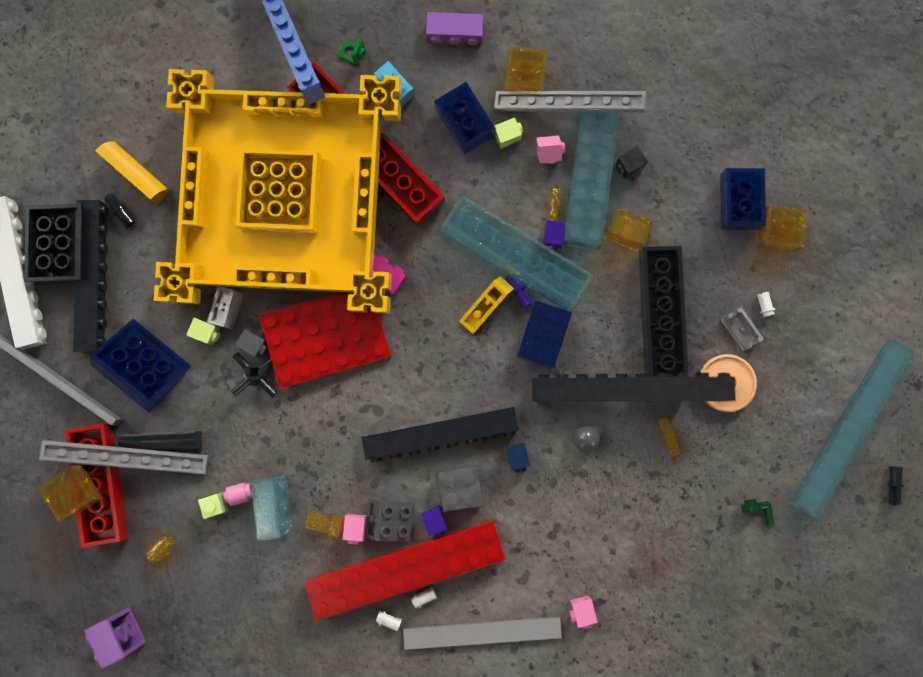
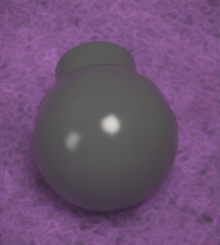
[573,422,604,453]

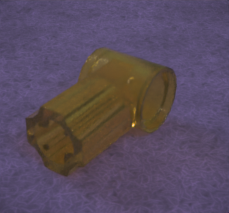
[305,511,345,538]

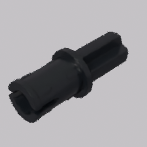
[104,193,136,228]
[887,466,904,506]

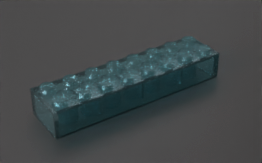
[563,112,620,250]
[440,195,593,313]

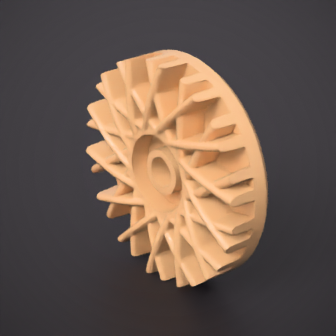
[699,354,757,412]

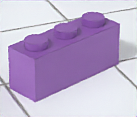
[426,12,483,45]

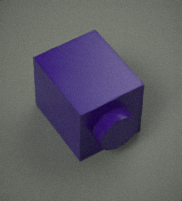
[542,220,566,251]
[421,505,448,538]

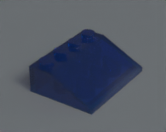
[90,319,191,413]

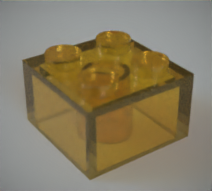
[505,46,547,91]
[758,205,807,252]
[603,208,653,252]
[38,465,102,523]

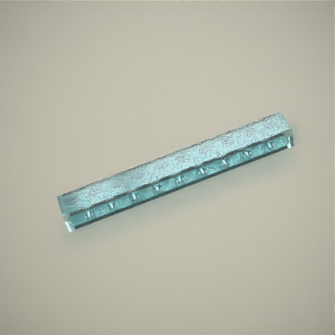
[790,339,915,519]

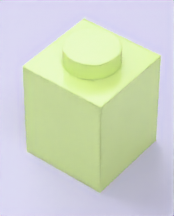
[493,118,524,149]
[187,318,220,345]
[198,492,229,519]

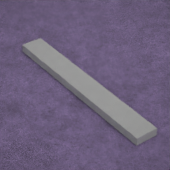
[494,91,647,113]
[0,334,123,425]
[39,440,208,475]
[403,617,562,650]

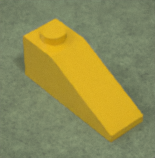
[459,276,514,334]

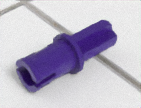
[505,272,534,308]

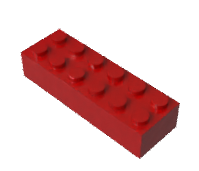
[65,423,129,548]

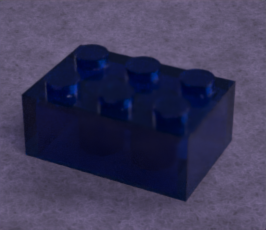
[434,82,496,155]
[720,168,766,230]
[516,300,572,369]

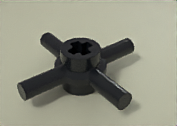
[230,352,278,398]

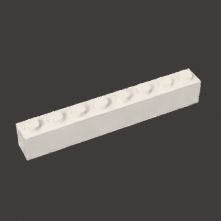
[0,196,47,350]

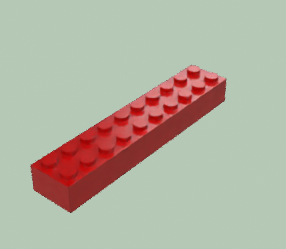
[287,62,445,227]
[304,519,506,621]

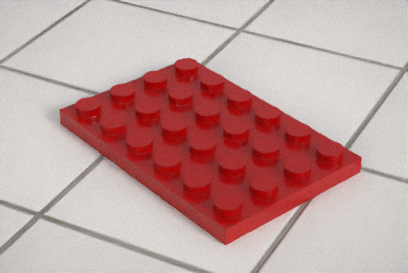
[259,292,391,389]

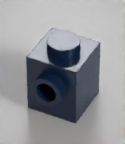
[505,442,530,473]

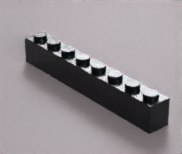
[73,200,109,353]
[361,407,519,463]

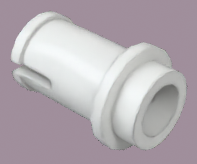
[757,292,776,317]
[411,587,437,608]
[376,611,402,631]

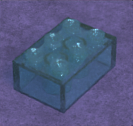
[252,475,291,540]

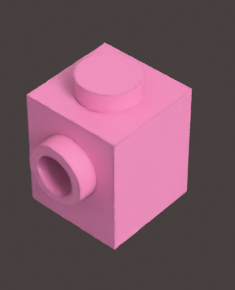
[536,135,565,164]
[343,514,367,544]
[569,595,598,629]

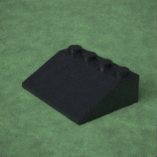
[24,203,83,285]

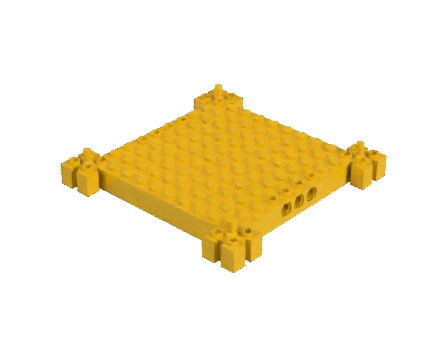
[154,69,403,314]

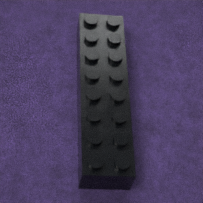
[639,246,688,403]

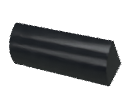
[117,431,202,452]

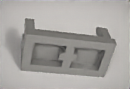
[207,286,244,330]
[720,307,764,352]

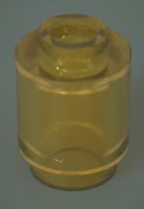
[145,534,176,564]

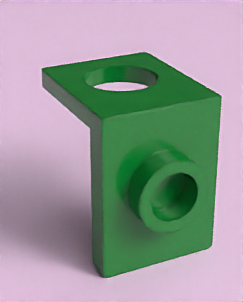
[338,38,366,66]

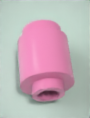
[223,482,254,506]

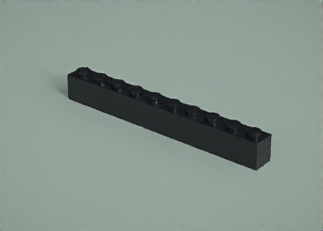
[532,373,736,402]

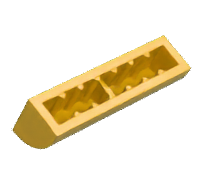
[95,141,170,205]

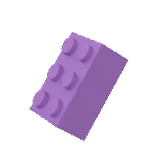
[84,607,146,669]

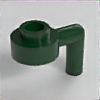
[741,499,774,525]

